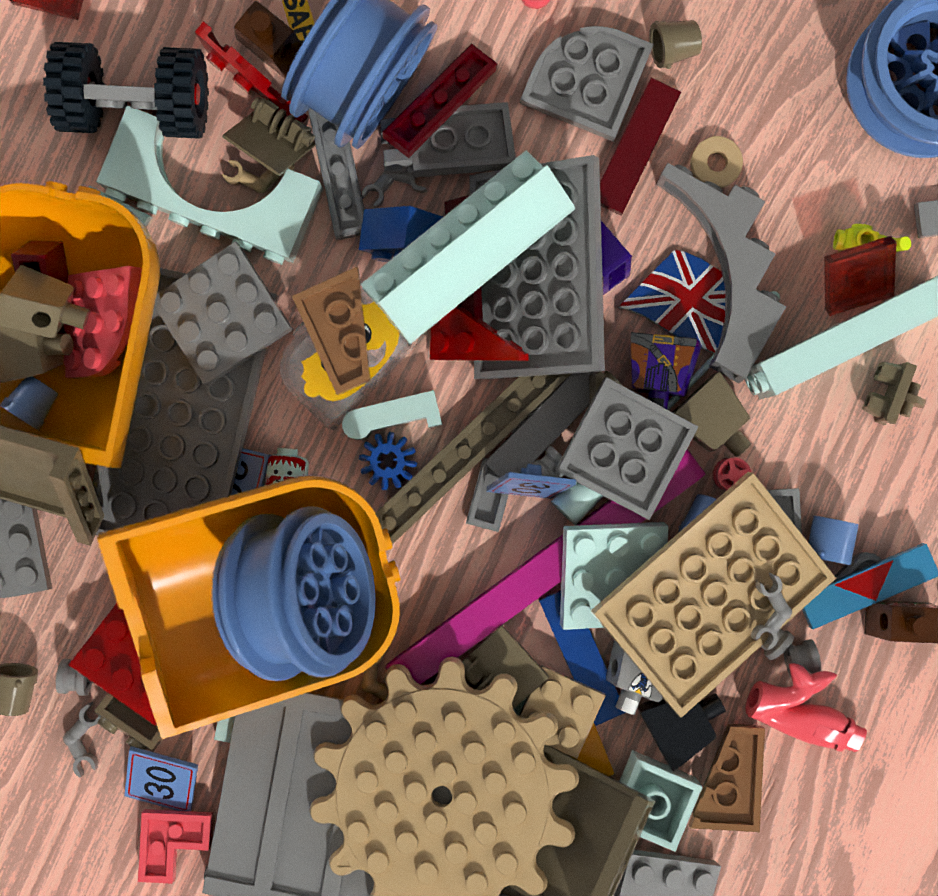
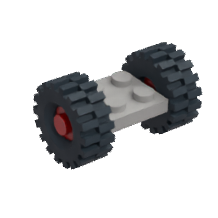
[43,42,209,139]

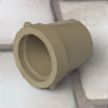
[649,20,702,69]
[0,663,38,716]

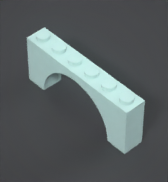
[96,105,323,265]

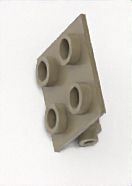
[222,97,315,176]
[462,625,550,710]

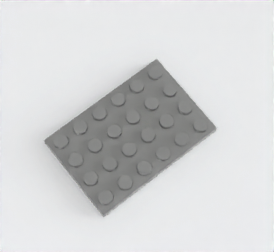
[469,155,605,380]

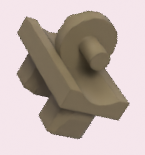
[862,362,926,425]

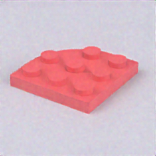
[63,266,141,379]

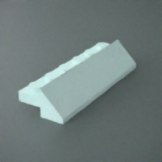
[360,150,575,344]

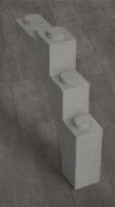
[656,163,786,383]

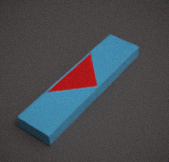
[802,543,938,629]

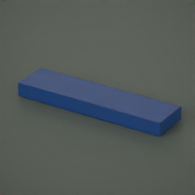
[539,590,626,726]

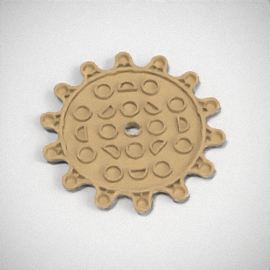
[309,656,579,896]

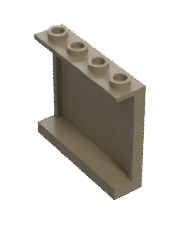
[0,426,104,546]
[509,745,656,896]

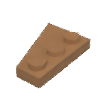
[292,266,371,396]
[688,724,765,832]

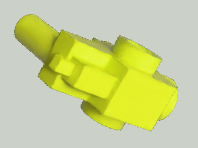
[833,224,911,262]

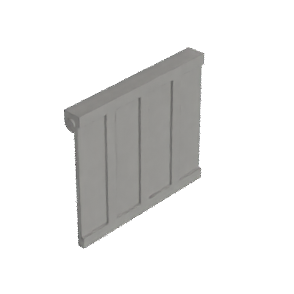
[202,692,452,896]

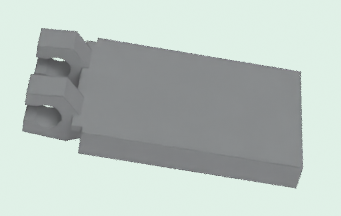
[380,102,516,177]

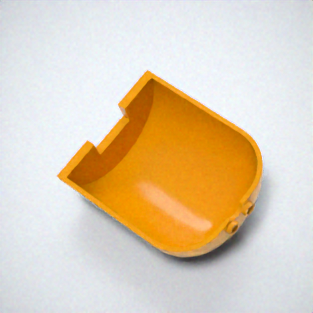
[0,181,160,468]
[97,476,400,739]

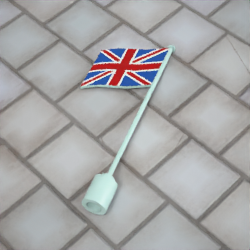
[551,250,780,525]

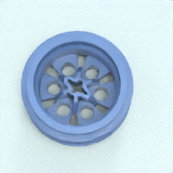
[281,0,437,149]
[846,0,938,158]
[212,506,376,681]

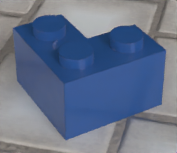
[359,206,443,262]

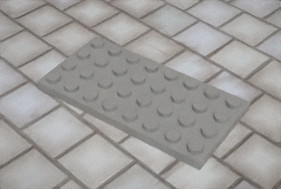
[92,268,279,535]

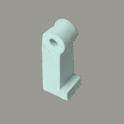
[342,390,442,440]

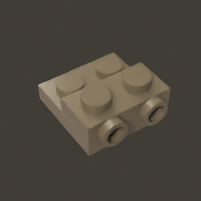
[94,693,163,752]

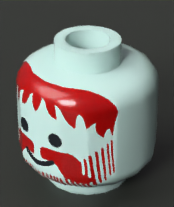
[264,448,309,486]

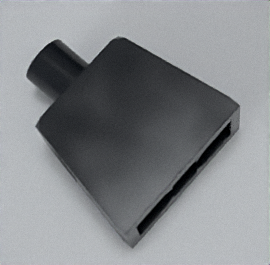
[637,693,726,771]

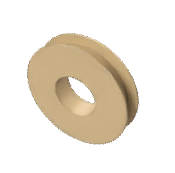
[690,136,743,188]

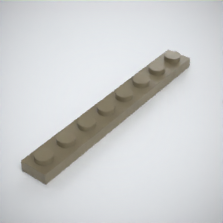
[375,373,572,544]

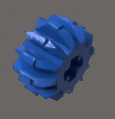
[359,432,418,490]

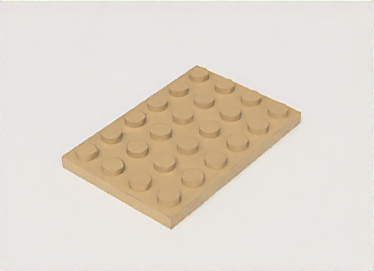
[591,472,836,718]

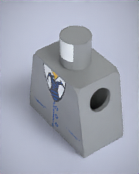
[606,640,663,715]

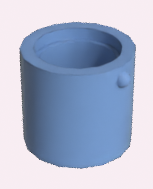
[808,515,859,565]

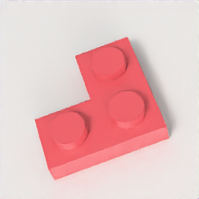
[138,809,213,884]

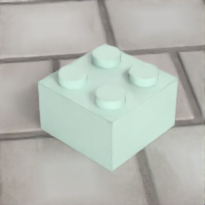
[619,750,703,852]

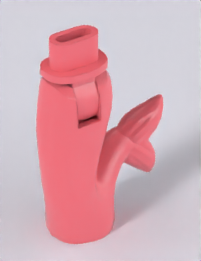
[745,663,867,753]

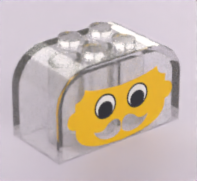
[280,281,428,430]

